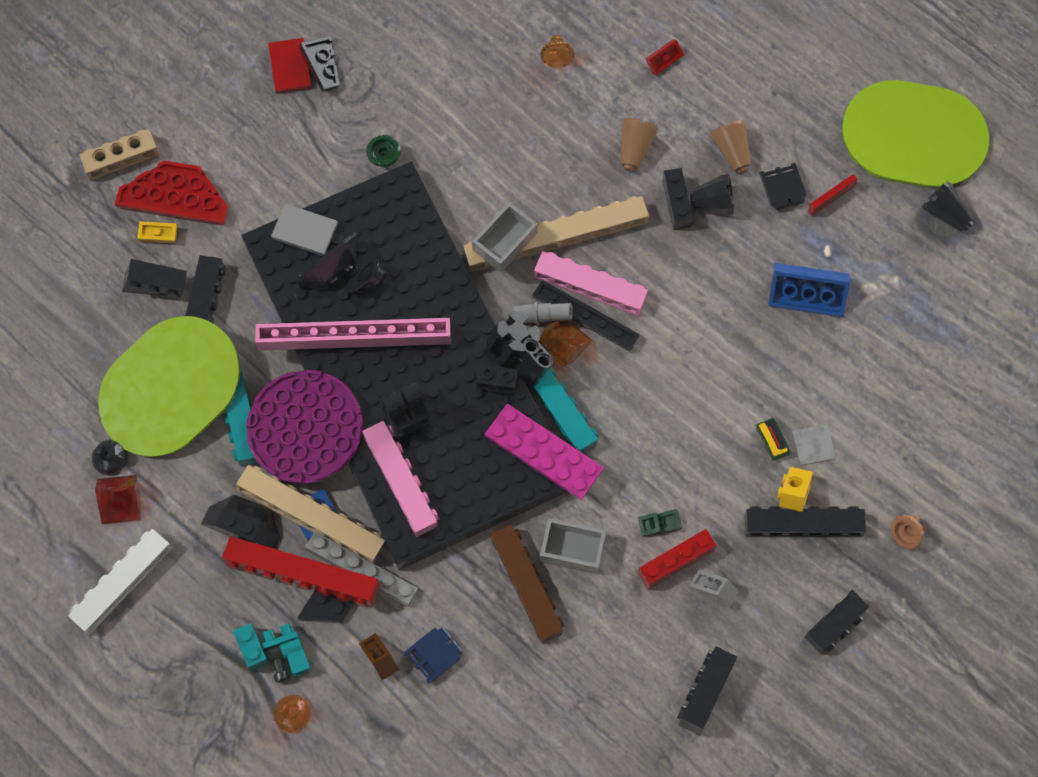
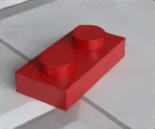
[646,39,684,75]

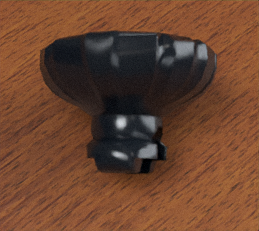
[92,440,128,476]

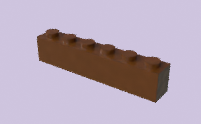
[491,524,565,644]

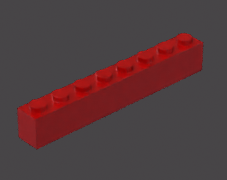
[222,536,381,607]

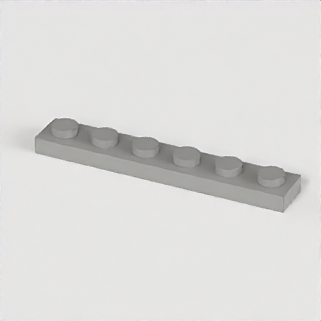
[305,532,418,607]

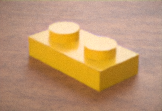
[137,221,178,244]

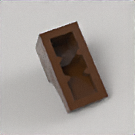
[359,633,399,680]

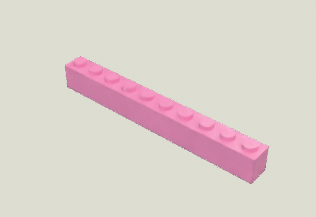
[255,318,451,350]

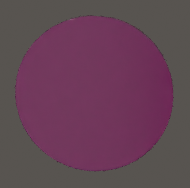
[246,370,363,484]

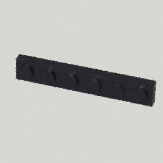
[532,280,640,352]

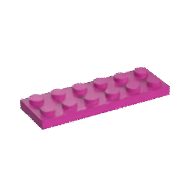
[485,404,604,501]

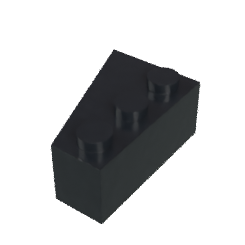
[122,259,187,298]
[804,589,870,654]

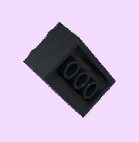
[677,646,738,736]

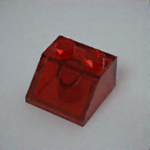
[95,475,141,524]

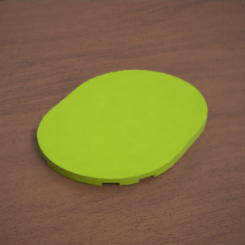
[842,80,989,189]
[98,316,240,457]

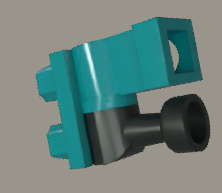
[262,623,311,683]

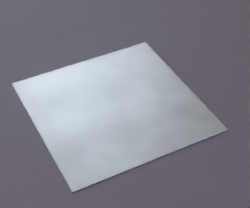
[792,424,836,465]

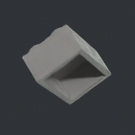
[472,202,538,273]
[540,518,606,574]

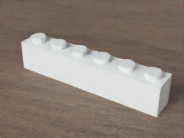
[68,529,172,635]

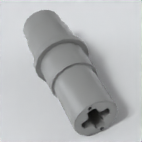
[513,302,572,325]

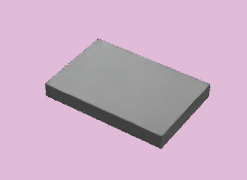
[271,204,338,256]

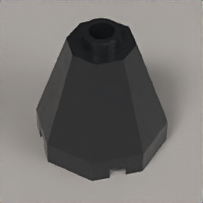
[690,174,734,215]

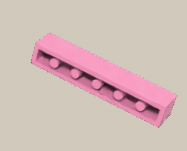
[534,251,648,316]
[362,421,439,537]

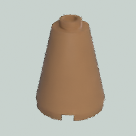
[621,118,658,172]
[710,120,751,173]

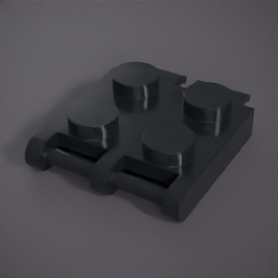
[759,163,806,210]

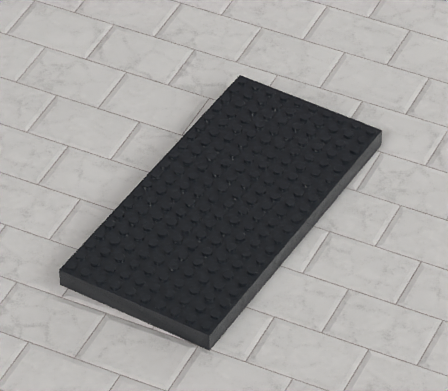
[241,161,568,571]

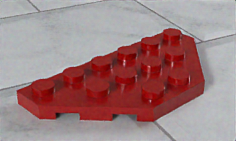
[115,160,228,225]

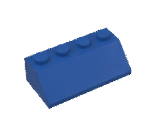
[768,263,850,317]

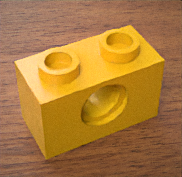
[777,467,813,512]

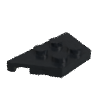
[297,565,355,624]

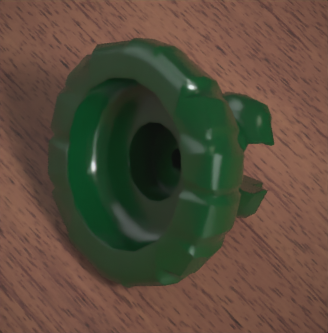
[366,135,401,167]

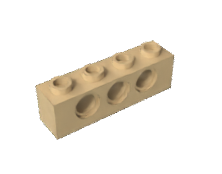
[79,129,159,181]

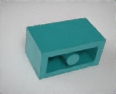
[233,623,269,672]

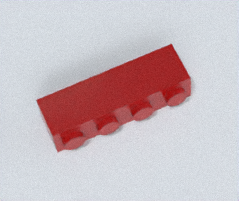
[638,529,717,590]

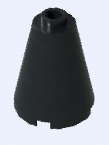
[921,180,973,231]

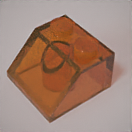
[538,320,592,367]

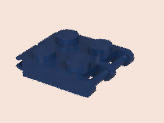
[404,627,463,684]

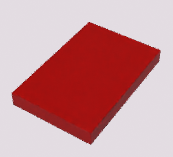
[268,37,312,94]

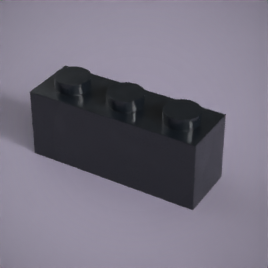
[662,168,693,230]

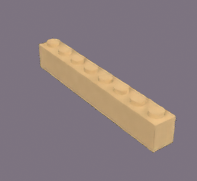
[236,465,385,564]

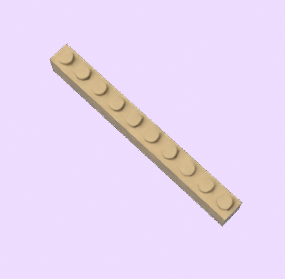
[463,196,649,273]

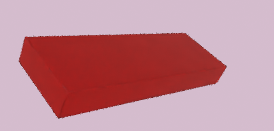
[808,174,858,216]

